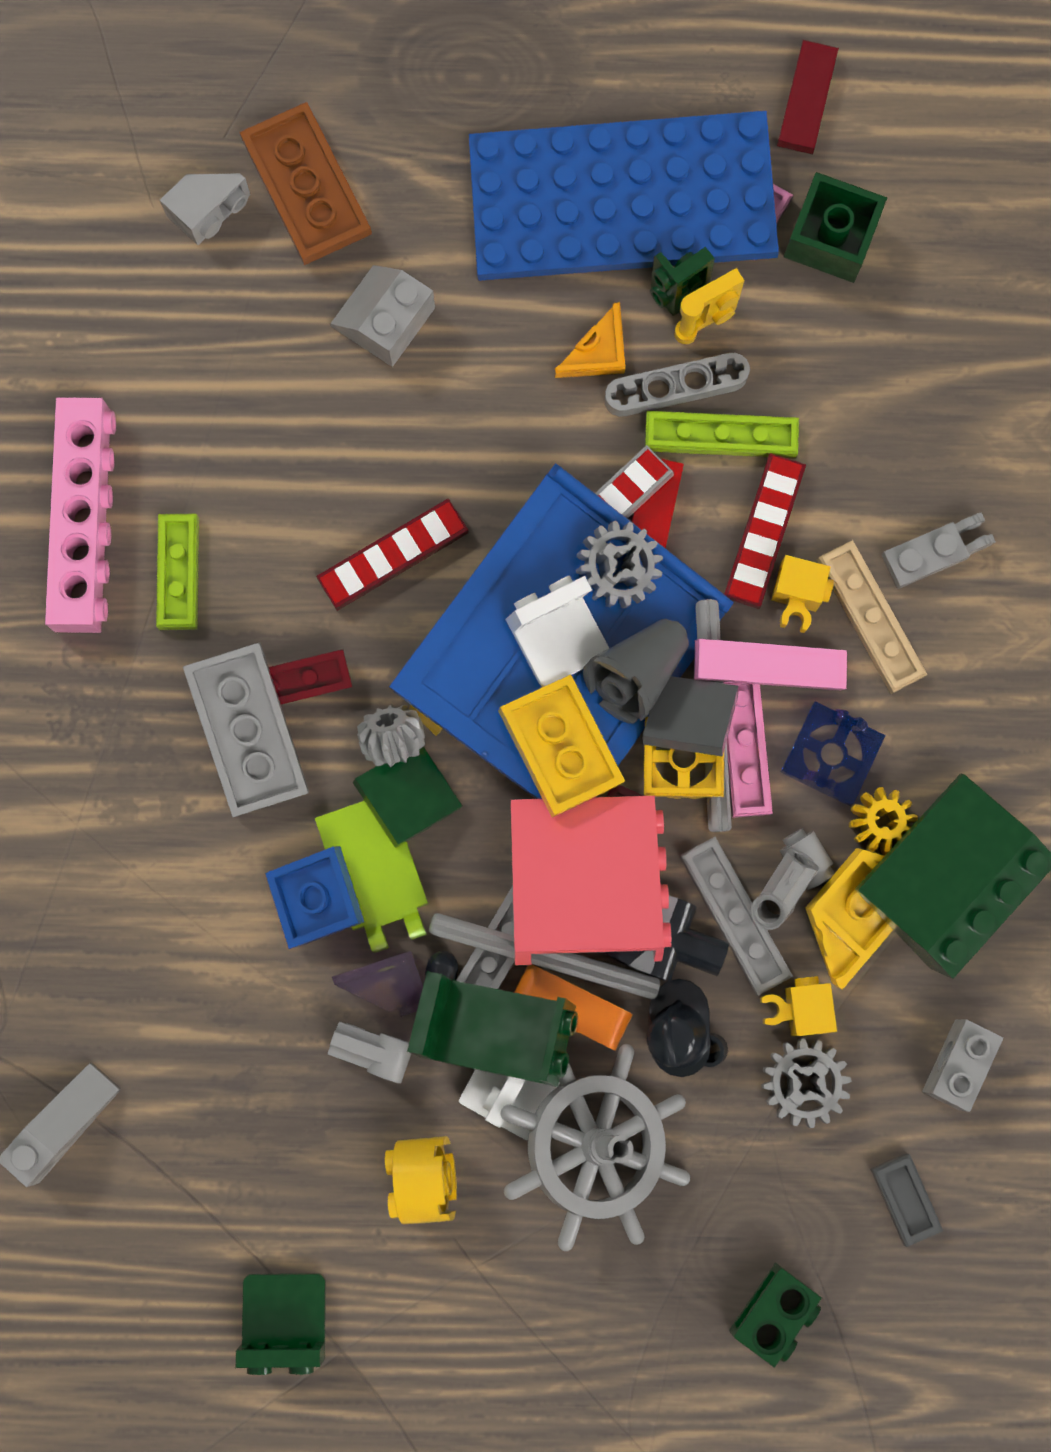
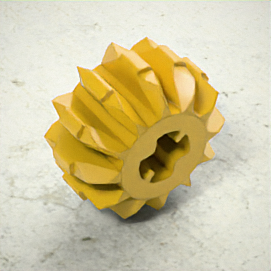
[849,787,918,855]

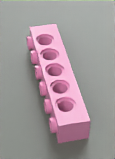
[45,398,116,633]

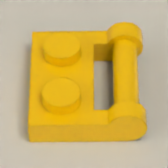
[674,268,745,345]

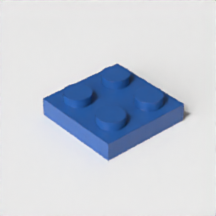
[265,846,364,949]

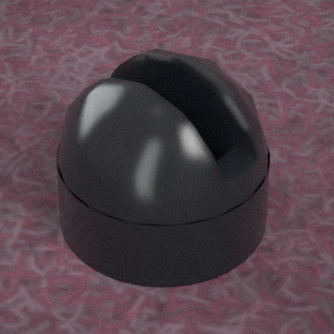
[425,951,458,981]
[704,1033,728,1067]

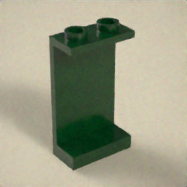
[407,971,578,1087]

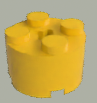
[385,1136,457,1225]

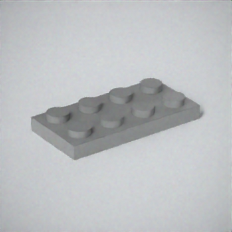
[183,642,309,817]

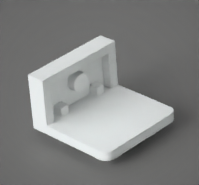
[505,575,609,687]

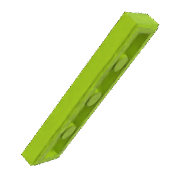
[645,411,799,458]

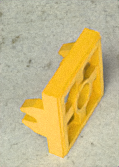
[644,717,725,799]

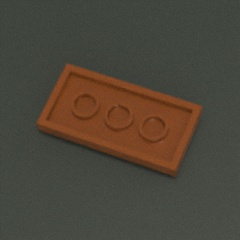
[239,102,372,265]

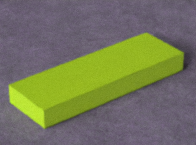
[156,514,199,630]

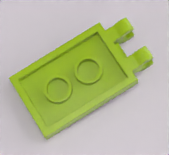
[315,801,429,953]

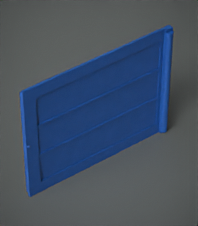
[389,463,734,799]

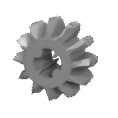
[357,704,425,767]

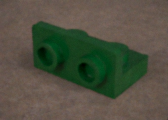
[650,247,715,316]

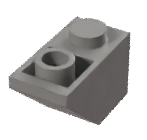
[160,173,251,245]

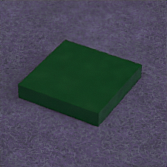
[353,747,462,848]

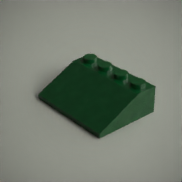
[855,773,1051,979]

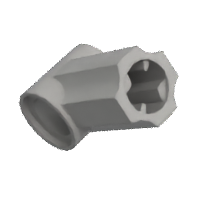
[750,848,819,930]
[328,1021,411,1084]

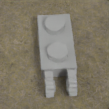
[882,513,996,589]

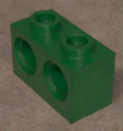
[729,1262,822,1368]

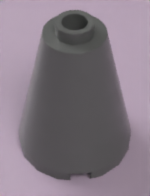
[583,619,689,724]

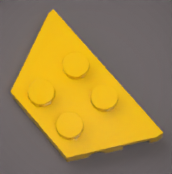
[805,848,893,990]

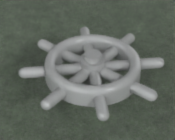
[500,1044,690,1251]

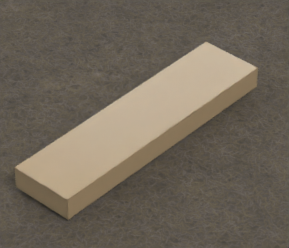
[817,540,927,694]

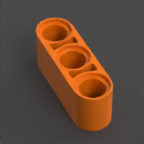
[514,964,633,1051]

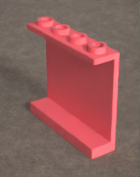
[511,796,671,966]

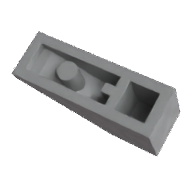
[0,1063,121,1187]

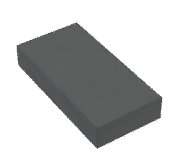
[871,1153,943,1247]

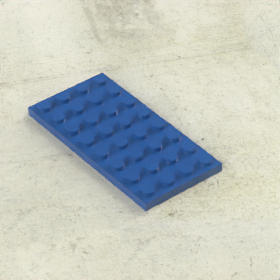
[469,111,779,281]

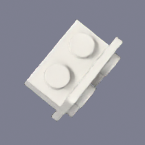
[459,1070,560,1140]

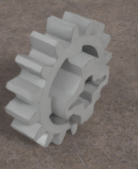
[576,521,663,608]
[761,1038,852,1128]

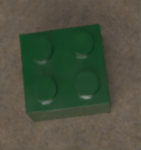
[784,172,888,283]

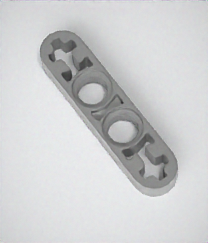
[605,353,750,417]

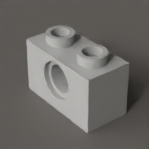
[922,1019,1003,1112]

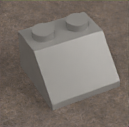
[330,265,435,367]

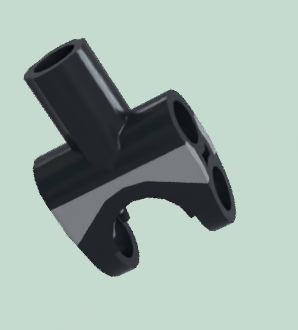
[603,895,729,982]

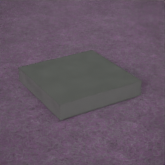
[643,676,738,756]

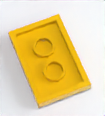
[498,674,625,818]

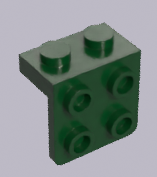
[235,1273,326,1375]

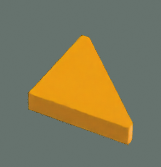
[555,302,625,378]

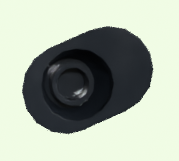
[646,979,710,1077]

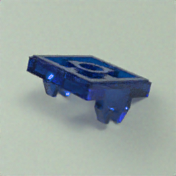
[780,701,886,806]

